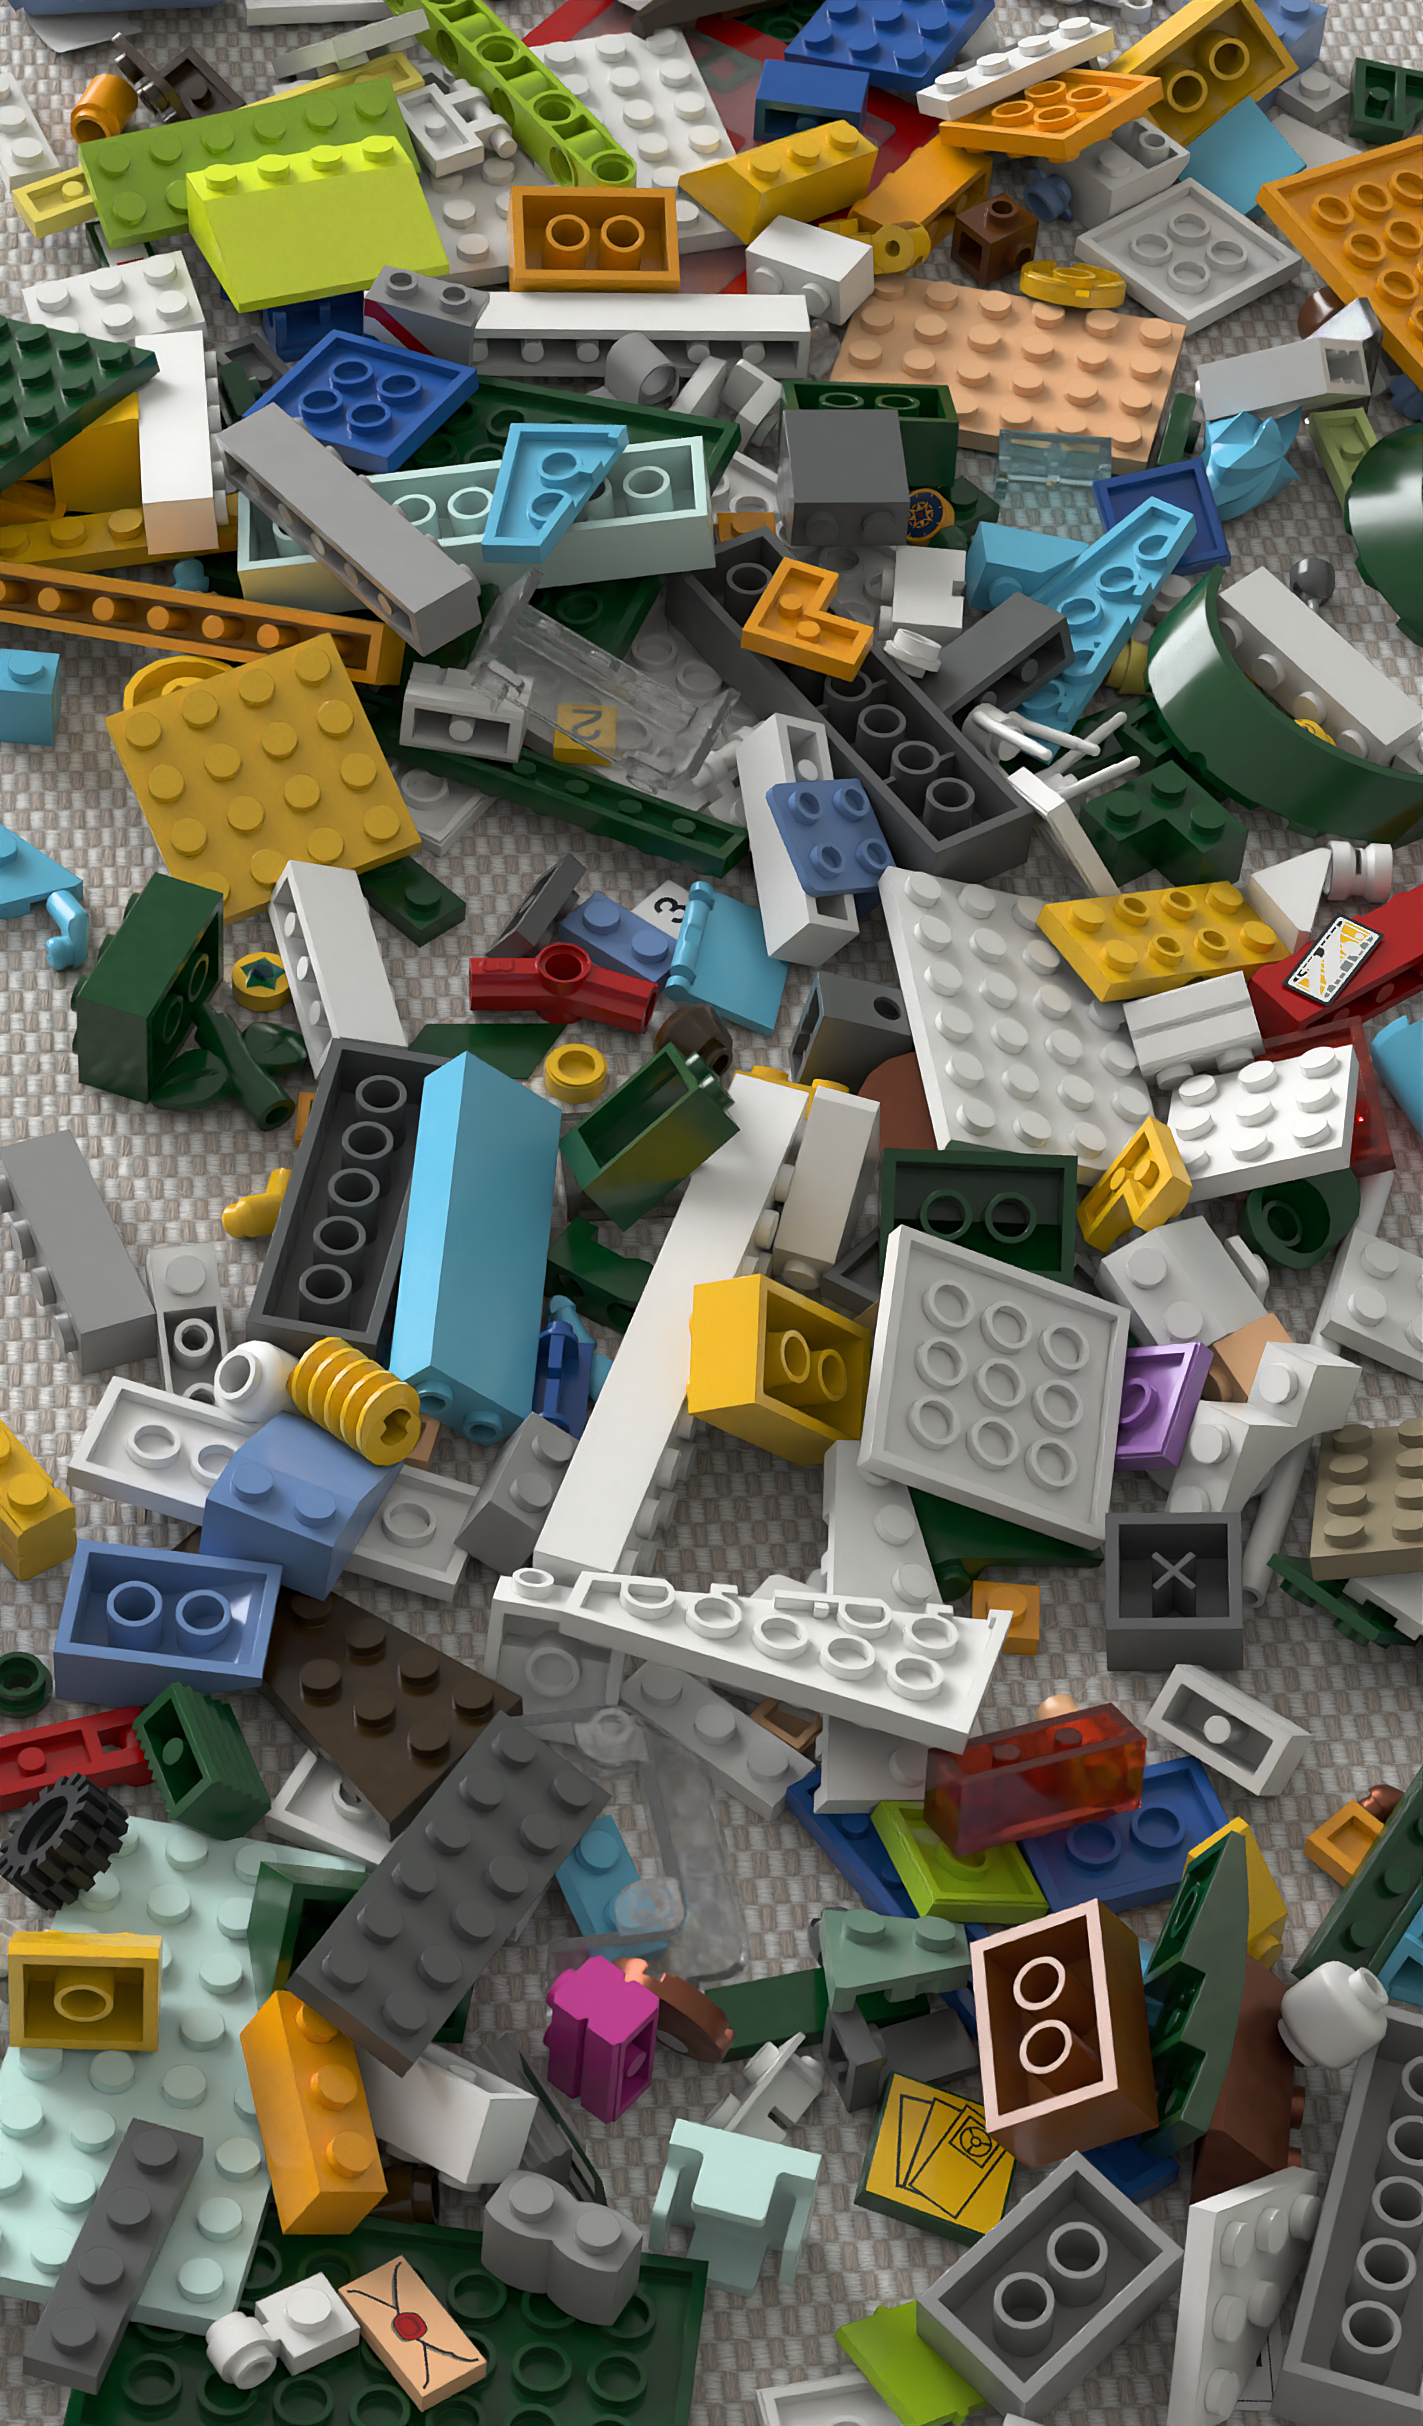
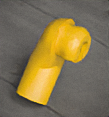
[222,1168,292,1238]

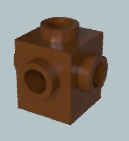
[950,192,1039,286]

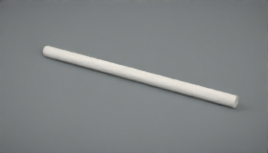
[1242,1163,1394,1608]

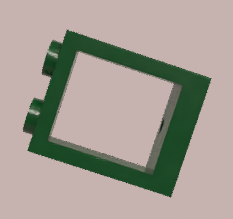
[558,1042,741,1232]

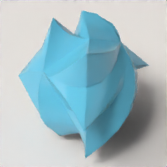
[1199,406,1302,520]

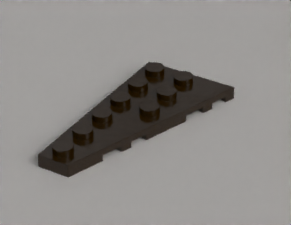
[171,1526,523,1843]

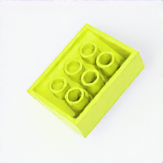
[186,136,450,314]

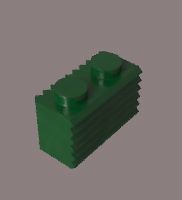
[132,1681,271,1841]

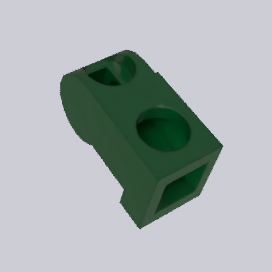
[543,1216,654,1334]

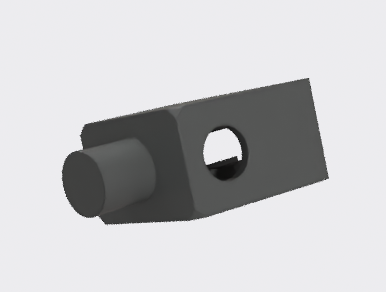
[788,971,916,1096]

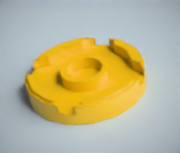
[1018,259,1127,309]

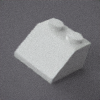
[1093,1215,1268,1348]

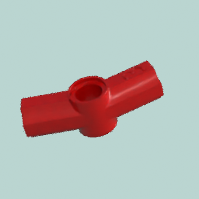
[469,942,659,1034]

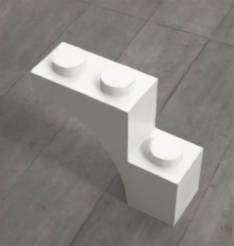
[1163,1341,1363,1513]

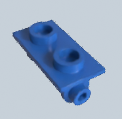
[532,1321,593,1441]

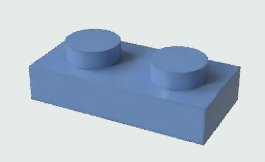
[558,891,677,994]

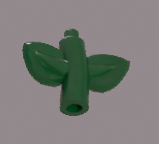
[150,1002,309,1131]

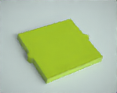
[834,2300,992,2426]

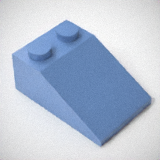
[199,1410,405,1601]
[53,1539,283,1707]

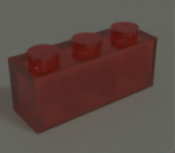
[923,1702,1147,1857]

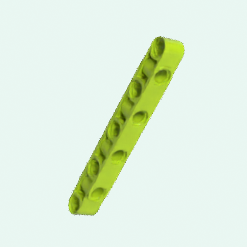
[383,0,637,188]

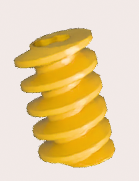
[285,1337,422,1466]

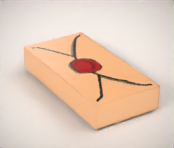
[338,2255,487,2412]

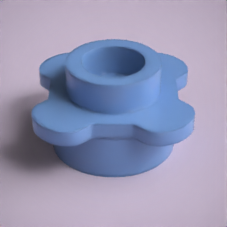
[1023,167,1073,223]

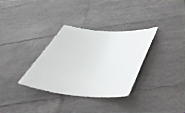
[22,11,144,53]

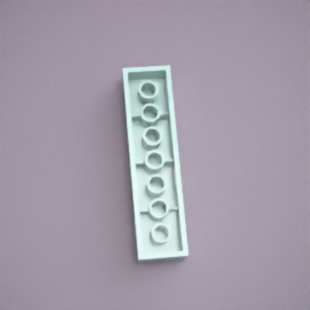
[237,436,716,613]

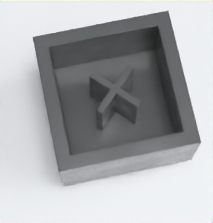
[1105,1512,1243,1671]

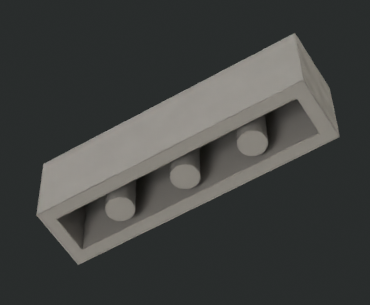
[0,1129,157,1376]

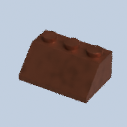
[1189,1953,1306,2206]

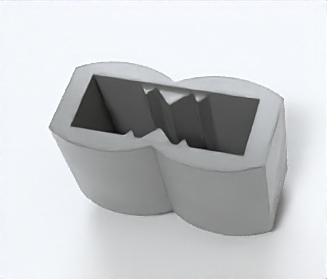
[481,2170,643,2326]

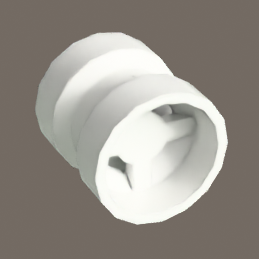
[1324,841,1393,903]

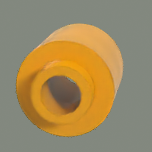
[70,74,138,144]

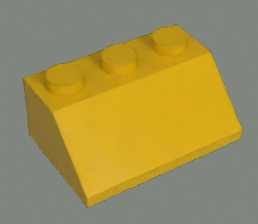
[1101,0,1299,148]
[678,119,879,245]

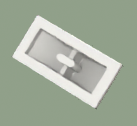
[1245,848,1332,955]

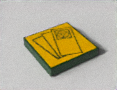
[853,2070,1017,2248]

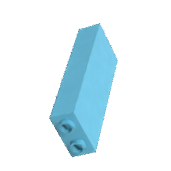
[389,1051,562,1448]

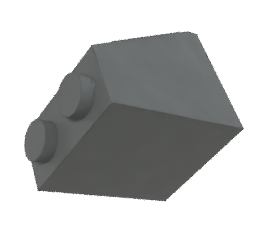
[776,409,910,546]

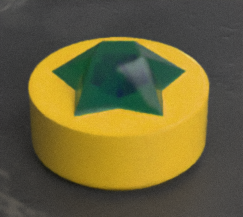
[231,952,292,1012]

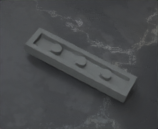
[23,2118,204,2395]

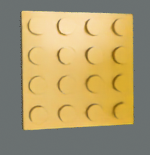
[104,632,422,927]

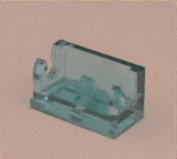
[993,429,1112,507]

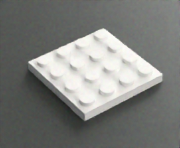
[858,1224,1131,1551]

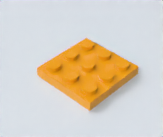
[939,68,1164,163]

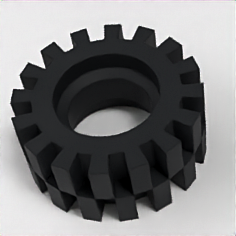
[0,1773,129,1911]

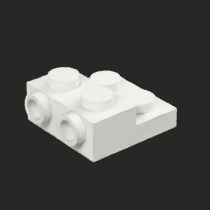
[482,1568,629,1746]

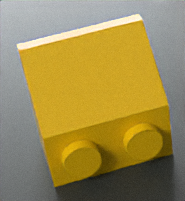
[8,1930,163,2052]

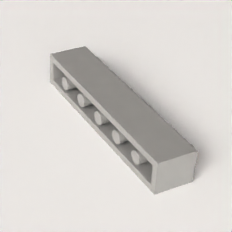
[216,402,482,657]

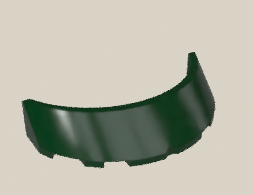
[1344,422,1423,648]
[1143,564,1423,851]

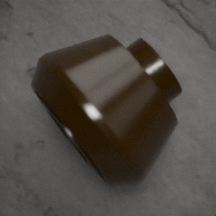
[653,1003,733,1078]

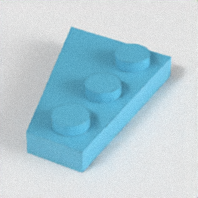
[481,423,629,564]

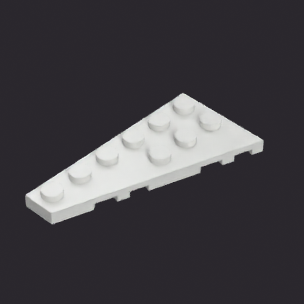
[814,1440,1002,1814]
[558,1571,1014,1755]

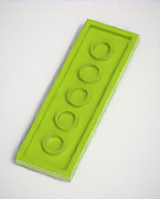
[77,77,422,250]

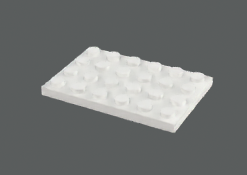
[877,866,1156,1187]

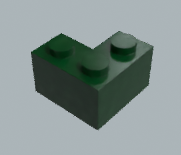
[1078,760,1249,888]

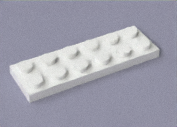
[66,1375,480,1603]

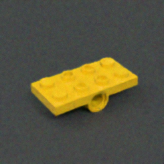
[1036,881,1292,1002]

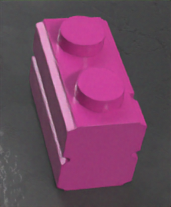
[543,1955,660,2124]

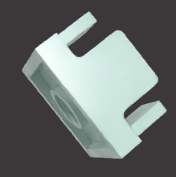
[648,2118,822,2297]

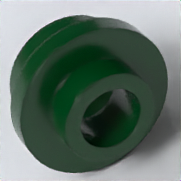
[0,1652,53,1719]

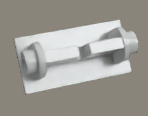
[701,2032,825,2144]

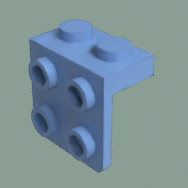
[766,778,896,919]

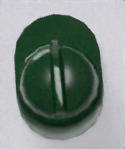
[1237,1166,1361,1270]

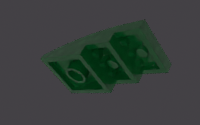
[1137,1830,1249,2159]

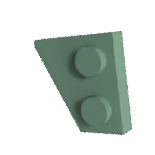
[819,1909,971,2013]

